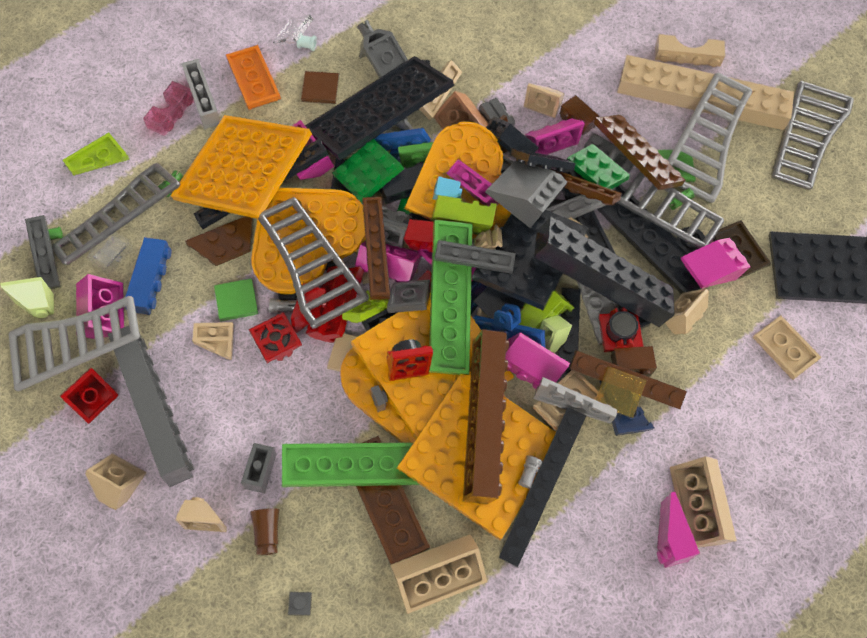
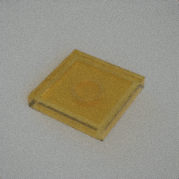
[596,366,647,418]

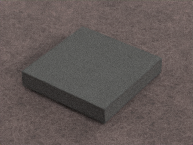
[387,280,431,313]

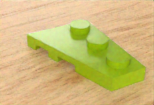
[62,132,130,176]
[342,290,389,323]

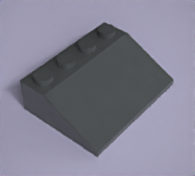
[485,161,567,228]

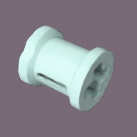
[297,33,317,51]

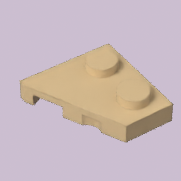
[192,322,234,360]

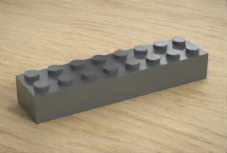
[108,325,195,487]

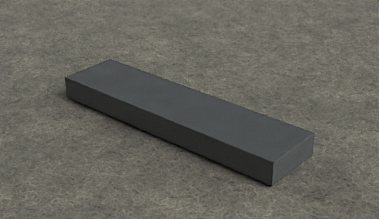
[25,215,61,289]
[435,240,516,274]

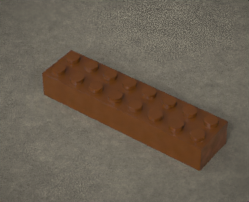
[463,330,509,504]

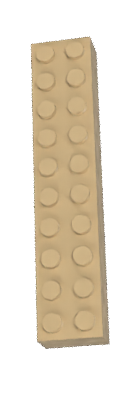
[617,55,794,130]

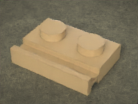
[475,224,503,250]

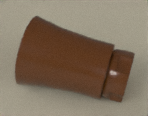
[250,508,280,556]

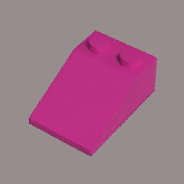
[681,238,750,289]
[657,491,700,568]

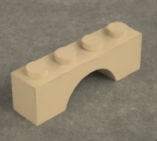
[655,34,725,67]

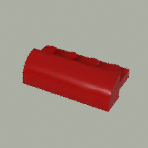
[305,266,364,343]

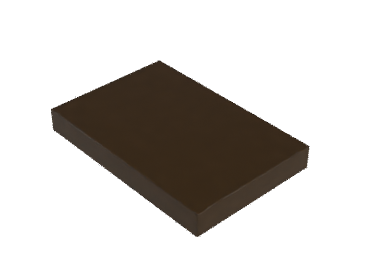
[713,220,771,279]

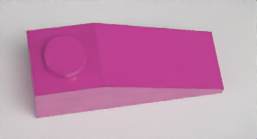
[446,159,499,206]

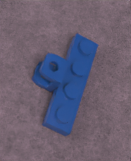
[363,128,431,163]
[473,303,545,347]

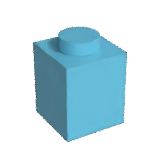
[432,176,462,200]

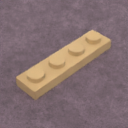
[419,60,462,120]

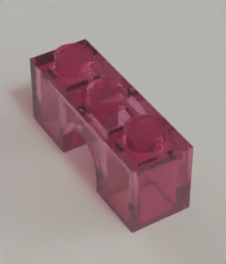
[143,81,193,136]

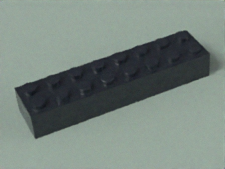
[534,217,675,327]

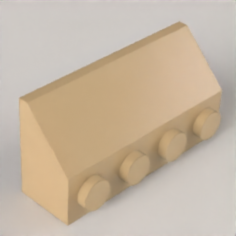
[669,456,737,547]
[391,535,488,614]

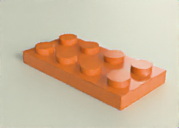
[226,45,281,110]

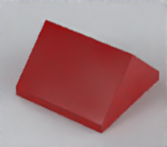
[60,367,119,424]

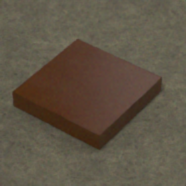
[301,71,339,104]

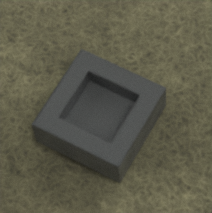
[370,385,388,412]
[288,592,312,616]

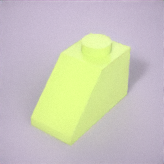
[540,315,572,354]

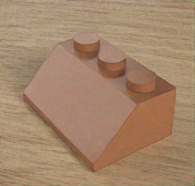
[434,91,489,129]

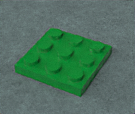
[332,139,404,204]

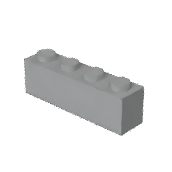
[181,59,220,129]

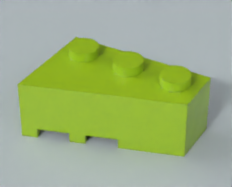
[431,195,497,235]
[518,290,574,329]

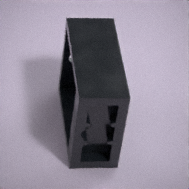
[486,116,539,153]

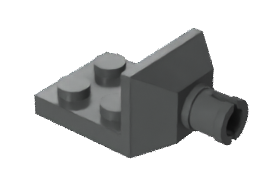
[357,20,408,78]

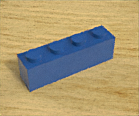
[125,237,172,315]

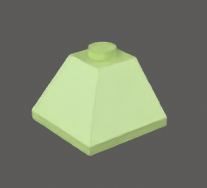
[0,277,54,318]

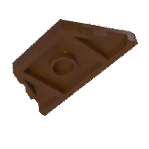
[185,216,253,266]

